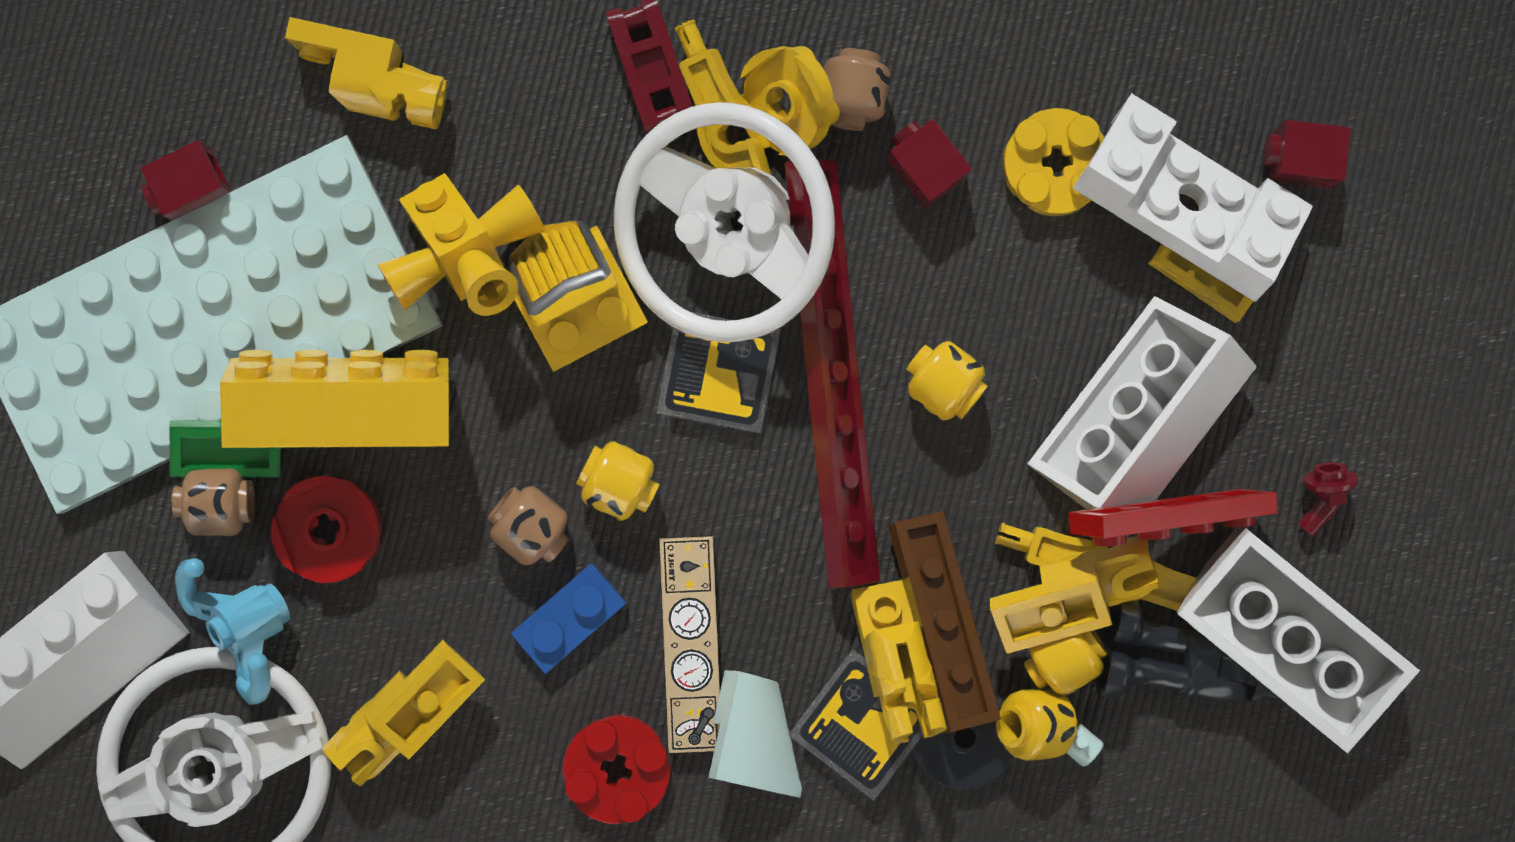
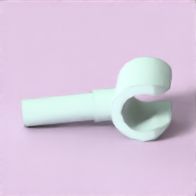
[1067,723,1103,767]

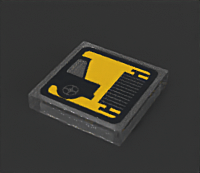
[657,312,781,434]
[789,649,923,801]

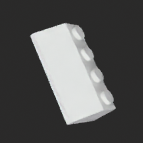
[1027,296,1257,537]
[1177,527,1420,753]
[0,551,190,769]

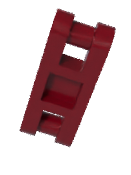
[605,0,693,135]

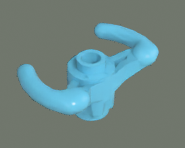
[175,558,290,705]

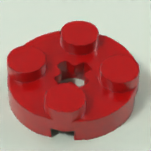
[271,476,382,583]
[563,714,671,824]

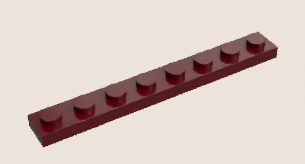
[785,160,880,588]

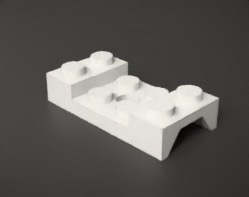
[1073,93,1313,302]

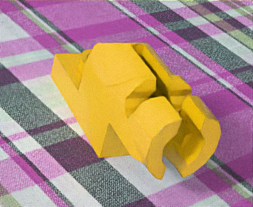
[285,17,447,129]
[989,536,1160,654]
[850,580,947,743]
[322,640,485,786]

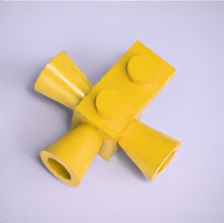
[377,173,545,316]

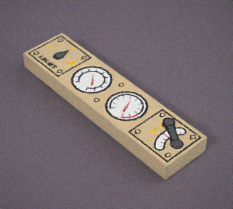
[659,536,720,753]

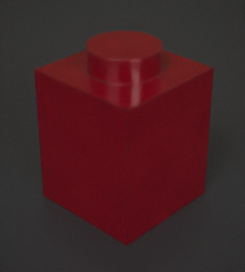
[887,118,972,209]
[1263,120,1351,188]
[140,140,232,221]

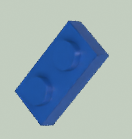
[510,563,627,674]

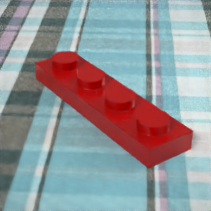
[1069,489,1277,546]

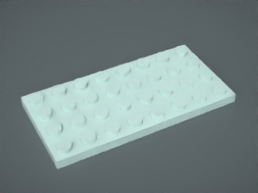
[0,135,443,514]

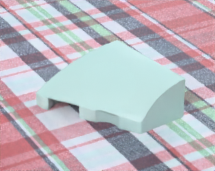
[708,670,802,798]

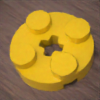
[740,46,840,156]
[1002,108,1105,216]

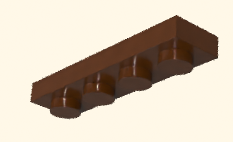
[888,511,1001,734]

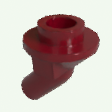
[1298,462,1358,537]

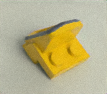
[508,220,648,372]

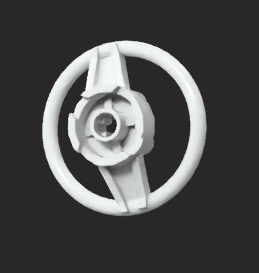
[614,102,835,342]
[96,647,331,842]

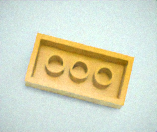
[220,350,449,448]

